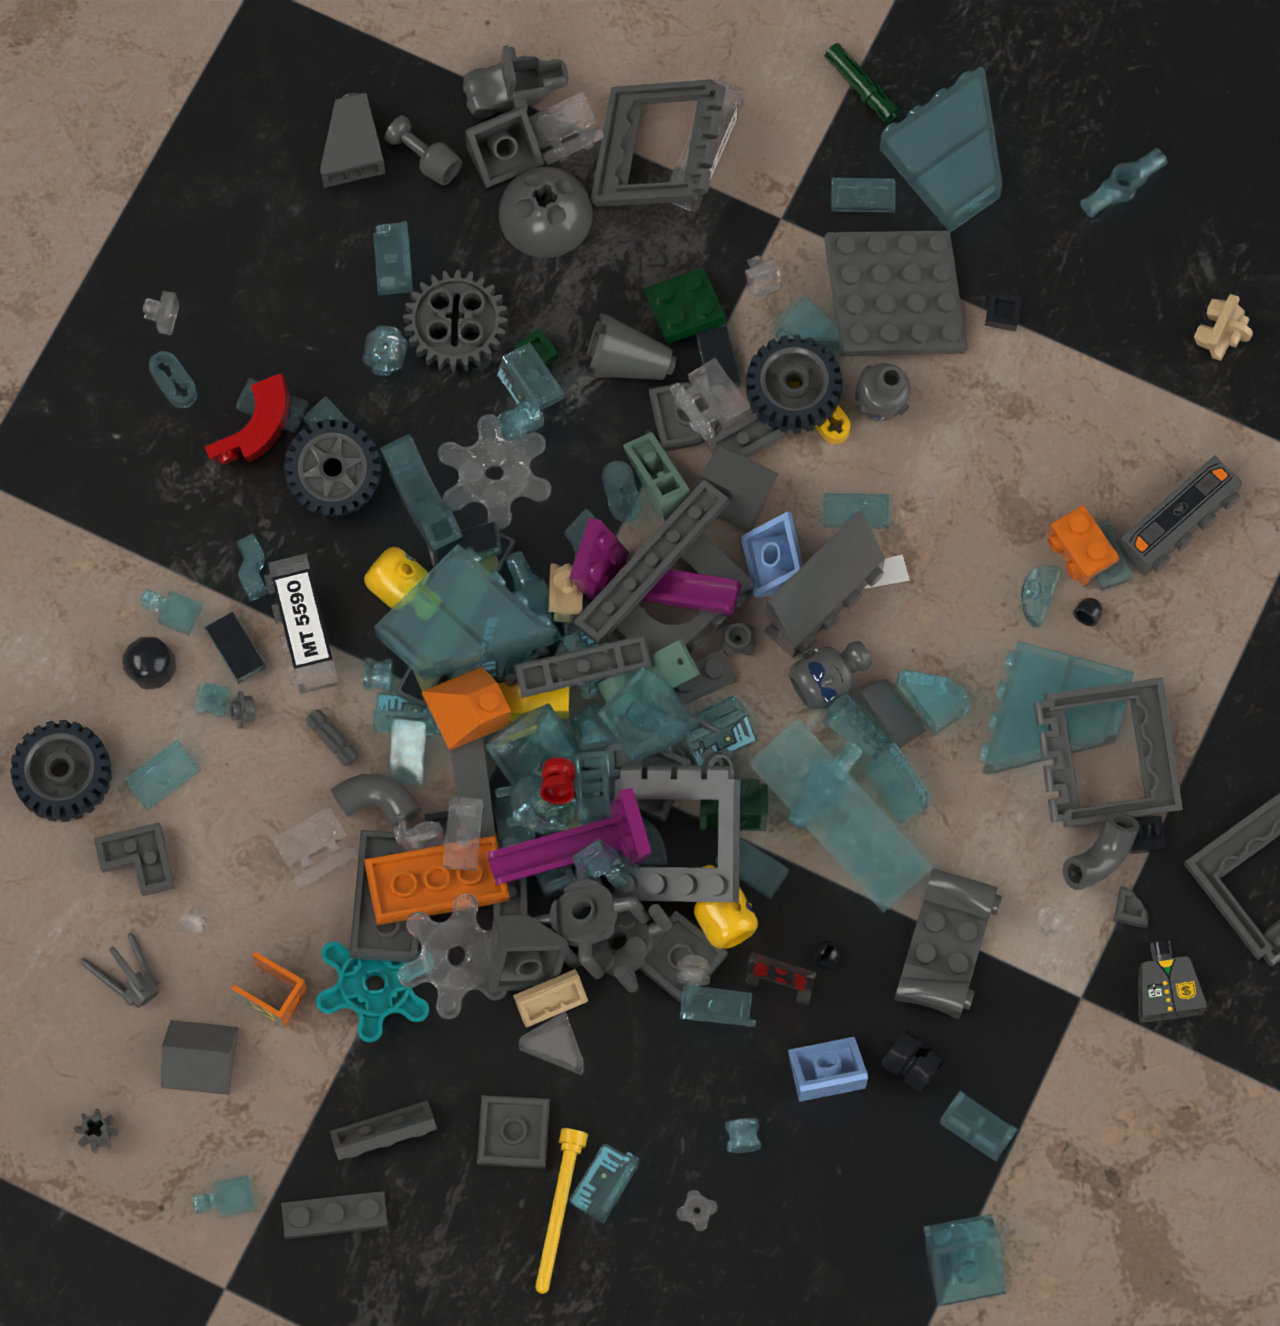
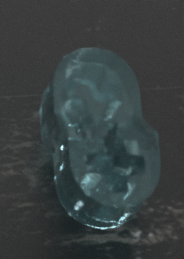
[602,461,641,522]
[235,533,268,601]

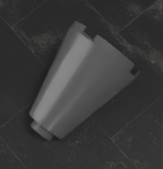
[584,313,676,380]

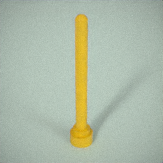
[535,1128,588,1294]

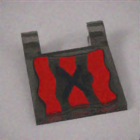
[744,951,816,1005]

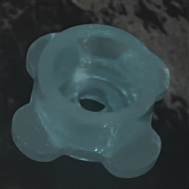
[194,682,231,717]

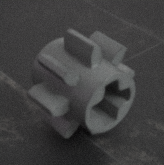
[74,1109,119,1154]

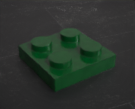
[643,267,727,344]

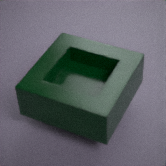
[513,329,559,375]

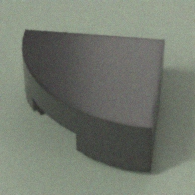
[1113,886,1148,928]

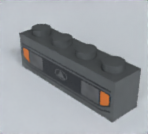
[1118,455,1242,576]

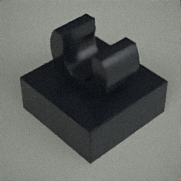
[1130,816,1166,854]

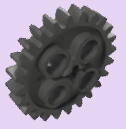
[403,270,508,372]

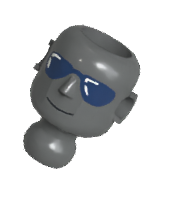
[855,363,911,421]
[789,641,872,709]

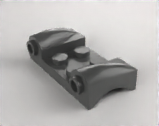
[894,868,1002,1019]

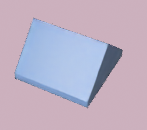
[740,512,803,598]
[788,1037,868,1102]

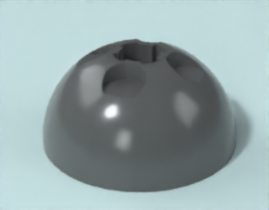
[499,167,593,258]

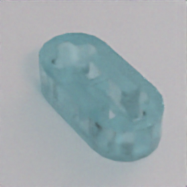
[149,351,197,408]

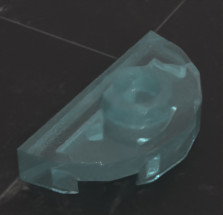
[1021,565,1062,627]

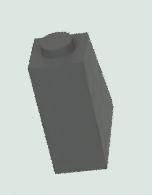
[320,93,385,188]

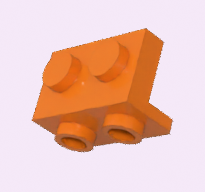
[1047,505,1120,587]

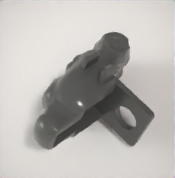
[463,45,568,118]

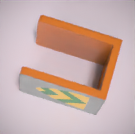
[230,951,308,1028]

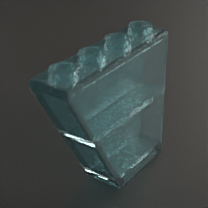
[880,66,1002,233]
[374,544,555,680]
[979,641,1134,775]

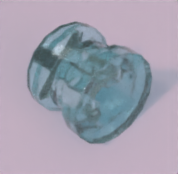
[363,657,393,692]
[725,1119,761,1153]

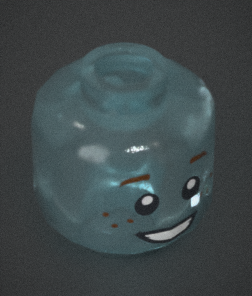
[363,326,407,376]

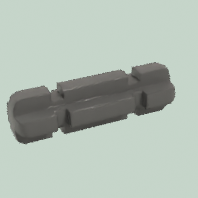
[306,709,359,767]

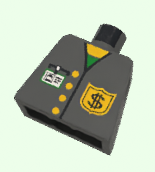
[1138,940,1207,1023]

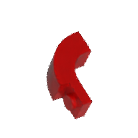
[205,373,290,465]

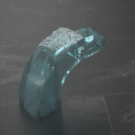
[380,434,463,551]

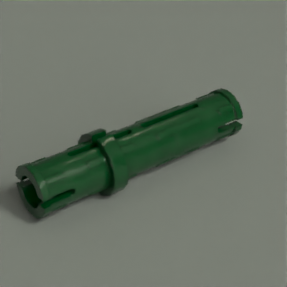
[824,43,900,124]

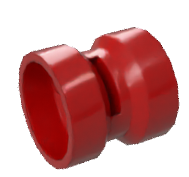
[541,758,576,805]

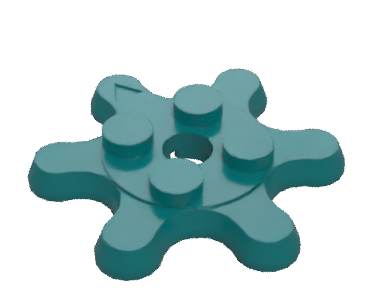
[316,941,434,1043]

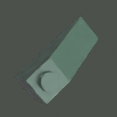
[623,432,690,523]

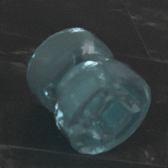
[498,399,544,442]

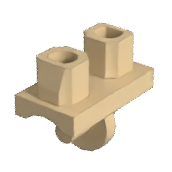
[1194,294,1253,361]
[548,564,583,623]

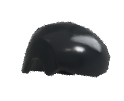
[122,637,176,690]

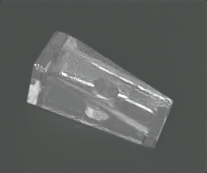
[443,797,484,871]

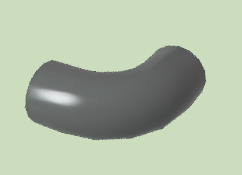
[330,774,422,827]
[1062,812,1140,890]

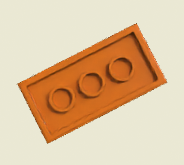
[364,835,510,925]

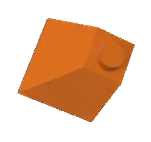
[422,667,511,751]

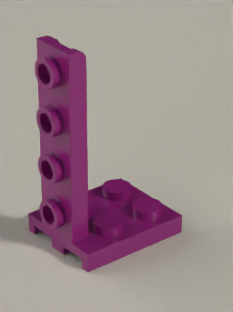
[569,518,742,615]
[487,787,652,886]

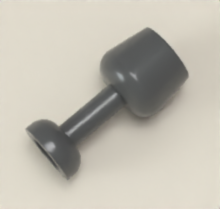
[384,115,462,185]

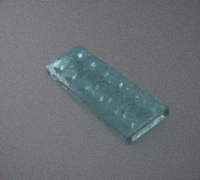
[748,717,933,913]

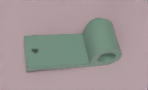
[596,639,700,722]

